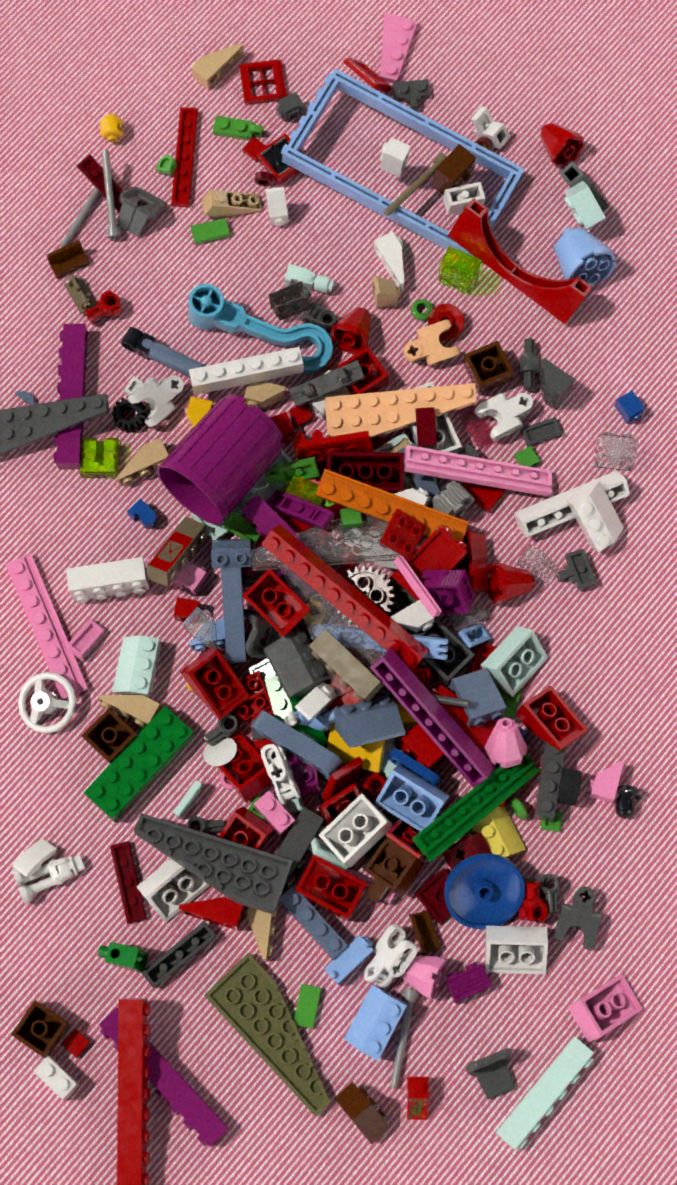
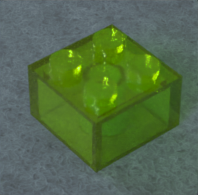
[438,246,482,294]

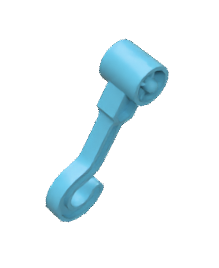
[188,284,333,375]

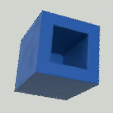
[614,390,645,424]

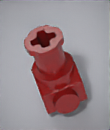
[84,290,123,325]
[518,881,548,923]

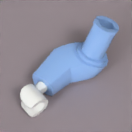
[284,706,339,731]

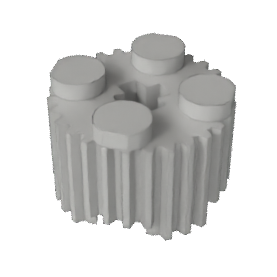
[430,480,475,518]

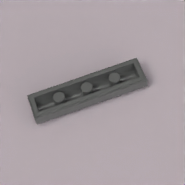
[141,920,217,988]

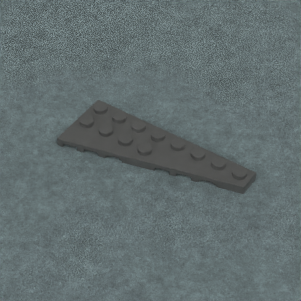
[0,393,109,457]

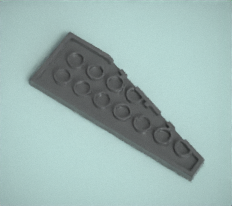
[134,813,293,915]

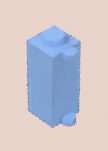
[324,935,374,985]

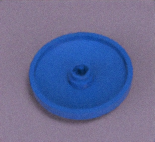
[444,853,525,929]

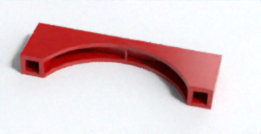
[448,198,593,324]

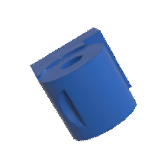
[127,498,158,529]

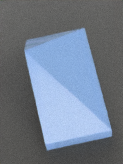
[457,623,492,648]

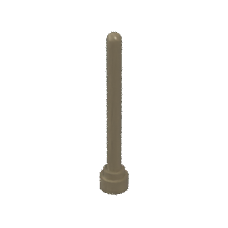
[384,153,447,216]

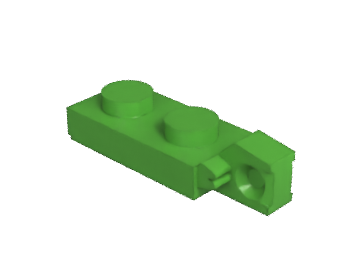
[213,116,263,140]
[266,456,320,485]

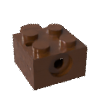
[364,837,425,903]

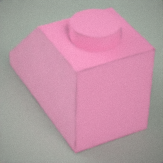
[587,761,624,803]

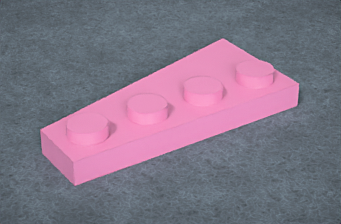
[380,12,418,83]

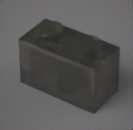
[269,281,313,321]

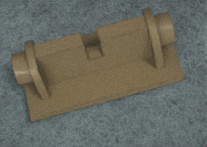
[64,275,96,314]

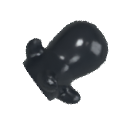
[615,785,642,818]

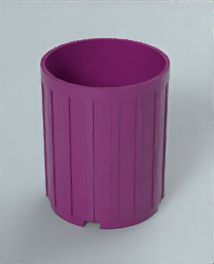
[157,394,285,525]

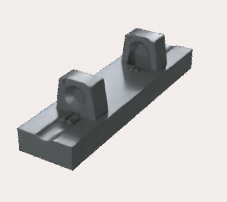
[289,360,365,408]

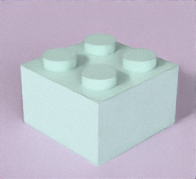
[564,181,606,229]

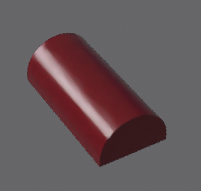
[326,452,404,491]

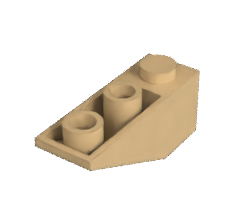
[202,189,262,218]
[117,438,168,486]
[97,695,162,728]
[247,906,278,961]

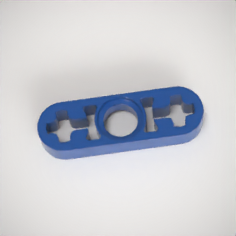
[387,748,441,788]

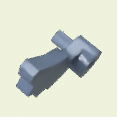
[15,391,37,405]

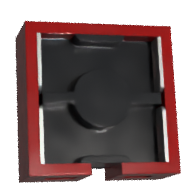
[257,133,303,185]

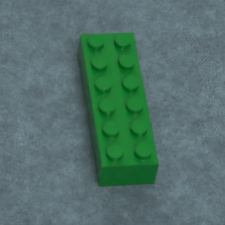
[84,706,195,822]

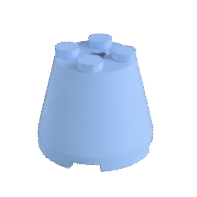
[553,228,616,286]

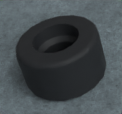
[557,768,582,806]

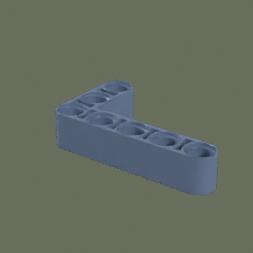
[221,567,246,663]
[251,710,344,782]

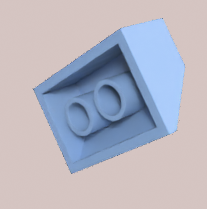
[375,765,450,831]
[344,984,408,1061]

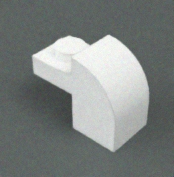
[471,107,511,149]

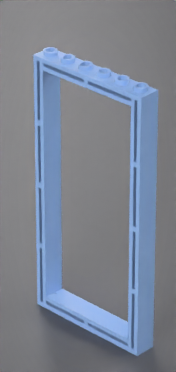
[281,68,525,263]

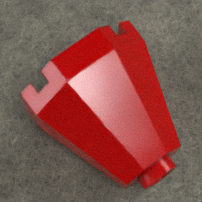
[540,123,584,167]
[331,307,371,355]
[488,563,535,605]

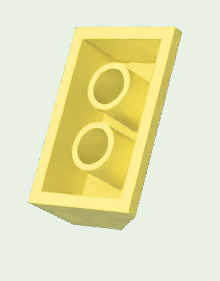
[471,806,526,859]

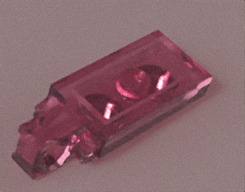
[459,405,493,449]

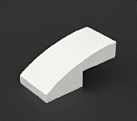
[13,839,57,877]

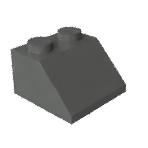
[539,358,574,409]

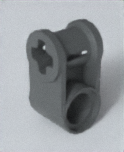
[300,302,337,333]

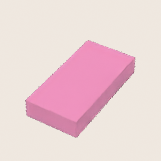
[66,619,106,660]

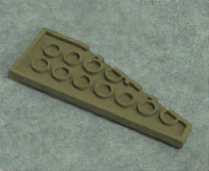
[204,953,330,1117]

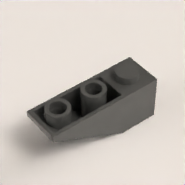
[559,161,609,212]

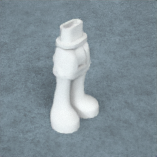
[12,855,85,904]

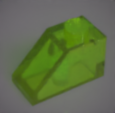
[285,475,324,507]

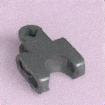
[554,886,602,951]

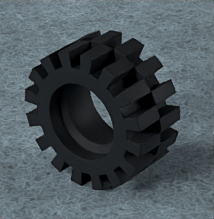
[112,396,147,433]

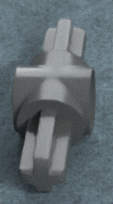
[519,338,539,391]

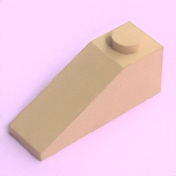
[191,43,244,90]

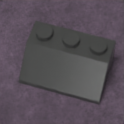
[263,630,330,699]

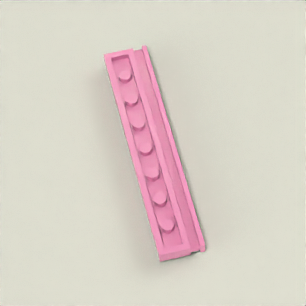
[404,445,553,497]
[6,553,89,701]

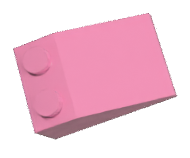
[567,974,643,1043]

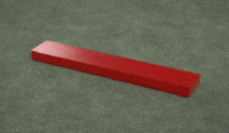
[171,107,198,208]

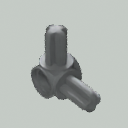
[204,712,240,745]
[186,816,225,833]
[523,874,560,913]

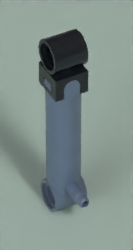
[120,327,218,393]

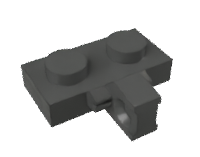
[393,79,430,111]
[556,549,597,591]

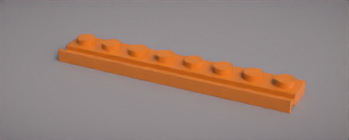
[315,469,469,541]

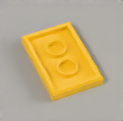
[327,722,386,773]

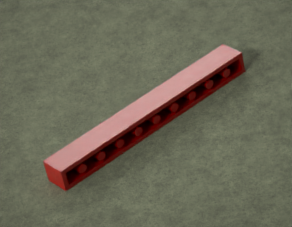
[261,524,429,671]
[117,998,151,1185]

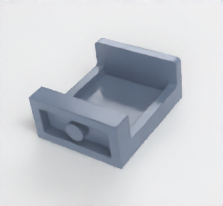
[211,538,251,569]
[448,668,507,727]

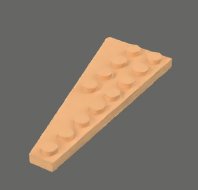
[325,383,477,438]

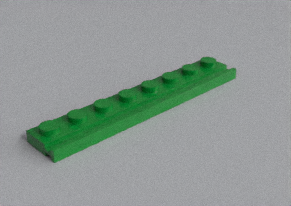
[412,753,540,862]

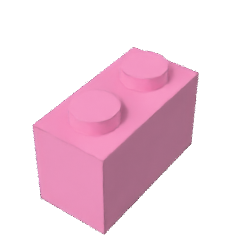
[254,791,295,836]

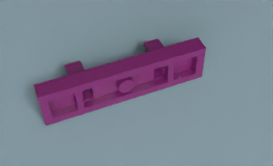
[267,490,336,531]

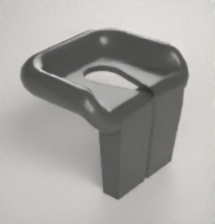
[117,187,167,237]
[244,609,283,659]
[465,1048,514,1099]

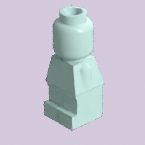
[284,264,334,293]

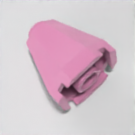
[484,718,527,768]
[400,956,448,1000]

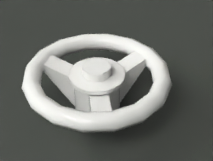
[18,672,76,734]

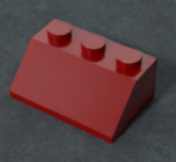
[452,531,489,594]

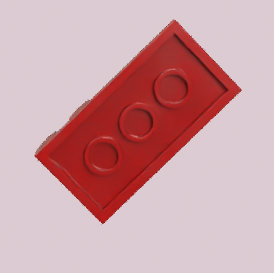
[294,429,375,471]

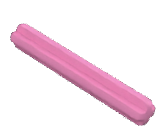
[394,556,442,617]

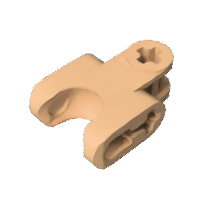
[403,320,461,366]

